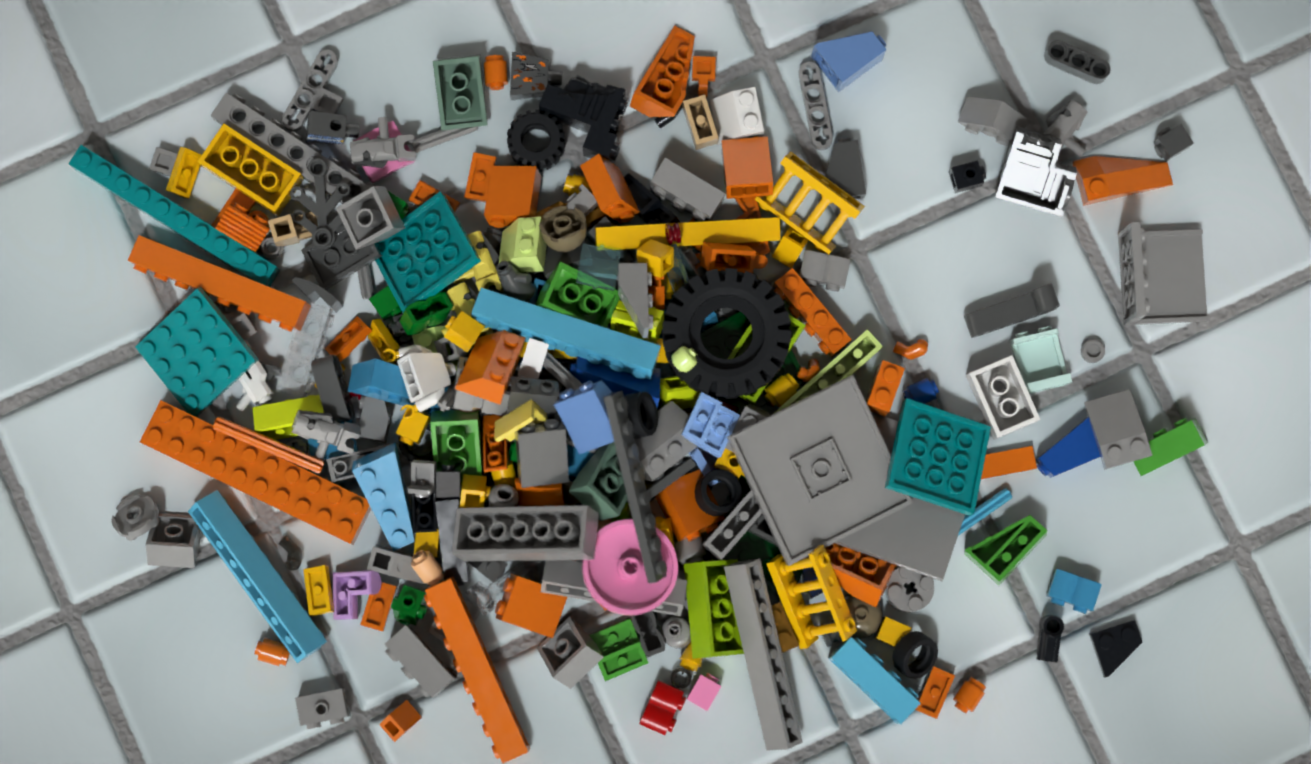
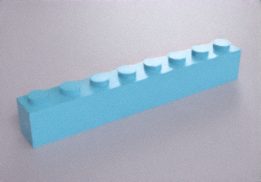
[472,288,661,380]
[188,490,327,664]

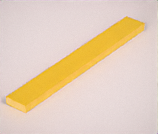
[595,217,781,251]

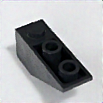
[412,490,437,533]

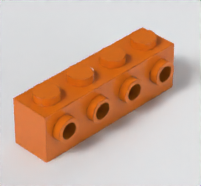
[773,268,852,357]

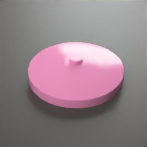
[582,519,678,616]

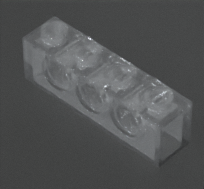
[276,300,335,398]

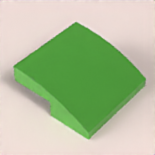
[589,617,648,681]

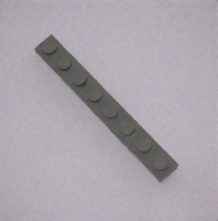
[604,391,667,584]

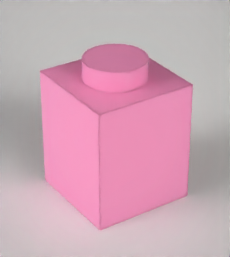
[687,673,721,711]

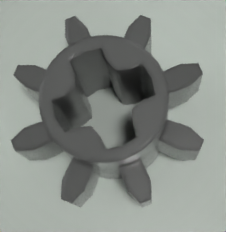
[387,314,412,344]

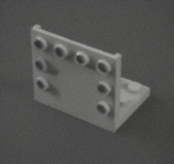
[1118,222,1209,325]

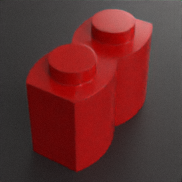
[639,680,686,735]

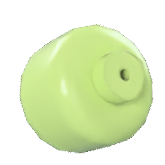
[672,346,697,372]

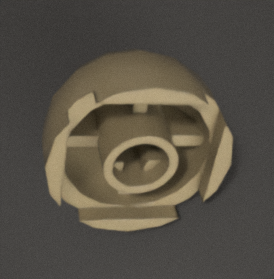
[539,206,587,252]
[844,594,883,639]

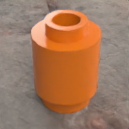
[484,55,508,90]
[254,638,290,666]
[953,677,986,713]

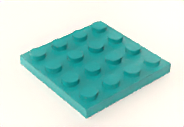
[375,191,481,313]
[135,287,259,417]
[885,398,991,516]

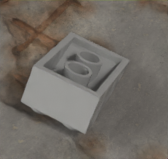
[1084,389,1153,470]

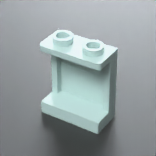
[1010,326,1072,394]

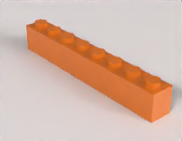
[128,235,311,332]
[424,576,530,763]

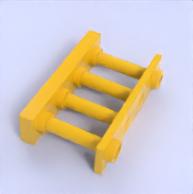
[755,151,865,255]
[766,544,857,649]

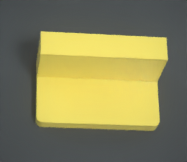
[494,399,547,442]

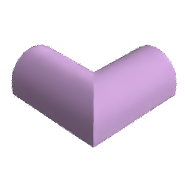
[333,570,382,620]

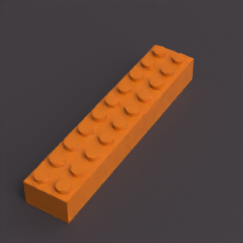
[140,400,371,545]

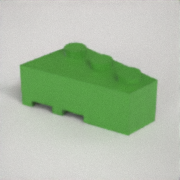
[1134,418,1208,476]
[964,515,1048,586]

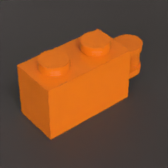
[700,242,768,274]

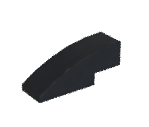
[624,173,680,224]

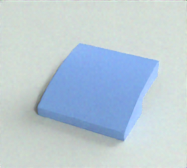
[681,392,740,458]

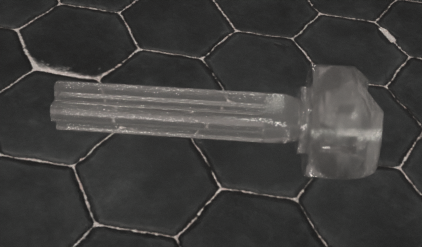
[465,560,543,616]

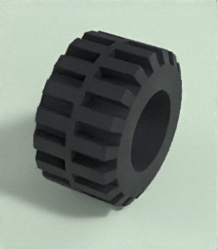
[507,109,565,172]

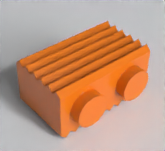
[215,202,270,253]

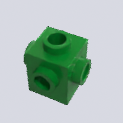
[391,585,427,626]

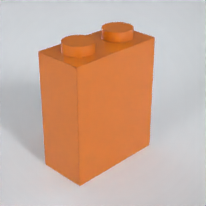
[722,136,773,199]
[580,154,640,224]
[484,166,542,228]
[865,360,905,417]
[655,469,725,542]
[495,574,567,638]

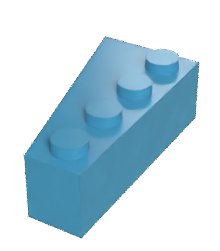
[348,358,452,416]

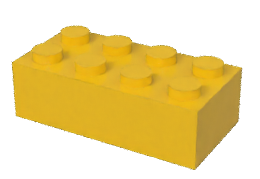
[197,124,304,217]

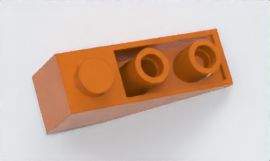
[483,414,512,472]

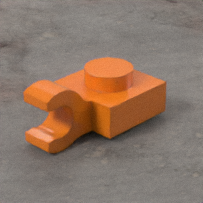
[692,56,716,98]

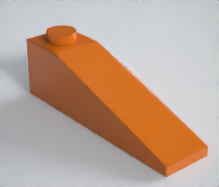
[630,26,695,117]
[1072,156,1173,206]
[804,543,896,607]

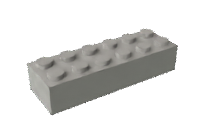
[452,505,599,561]

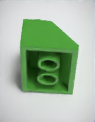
[535,261,620,328]

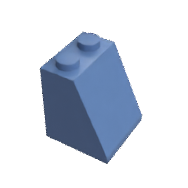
[811,31,886,93]
[554,380,614,454]

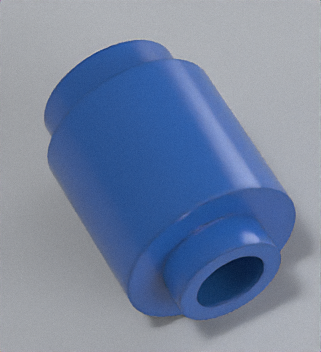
[902,378,939,404]

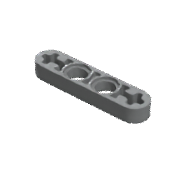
[282,50,338,132]
[799,62,833,151]

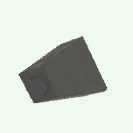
[818,138,866,203]

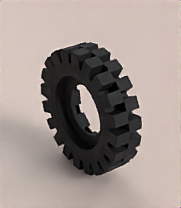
[662,268,791,399]

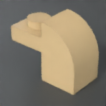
[268,212,318,246]

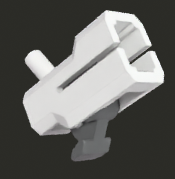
[236,340,283,412]

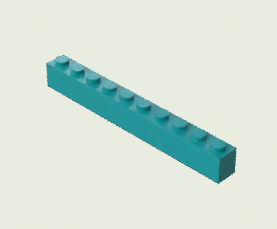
[68,145,280,287]

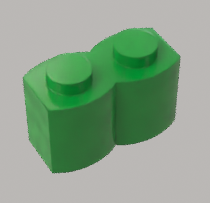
[399,292,453,335]

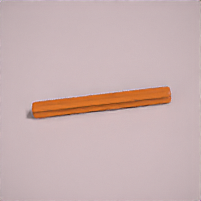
[213,416,324,473]

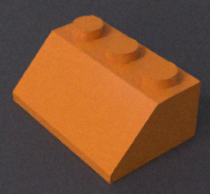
[455,330,526,405]

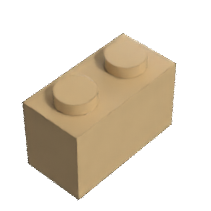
[682,95,719,150]

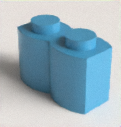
[1046,569,1102,614]

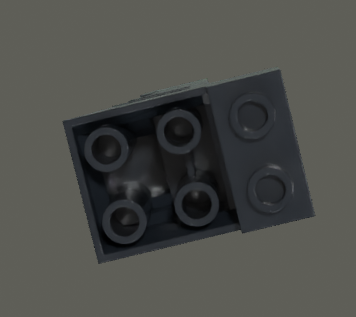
[539,75,628,161]

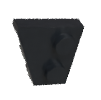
[1089,620,1143,678]

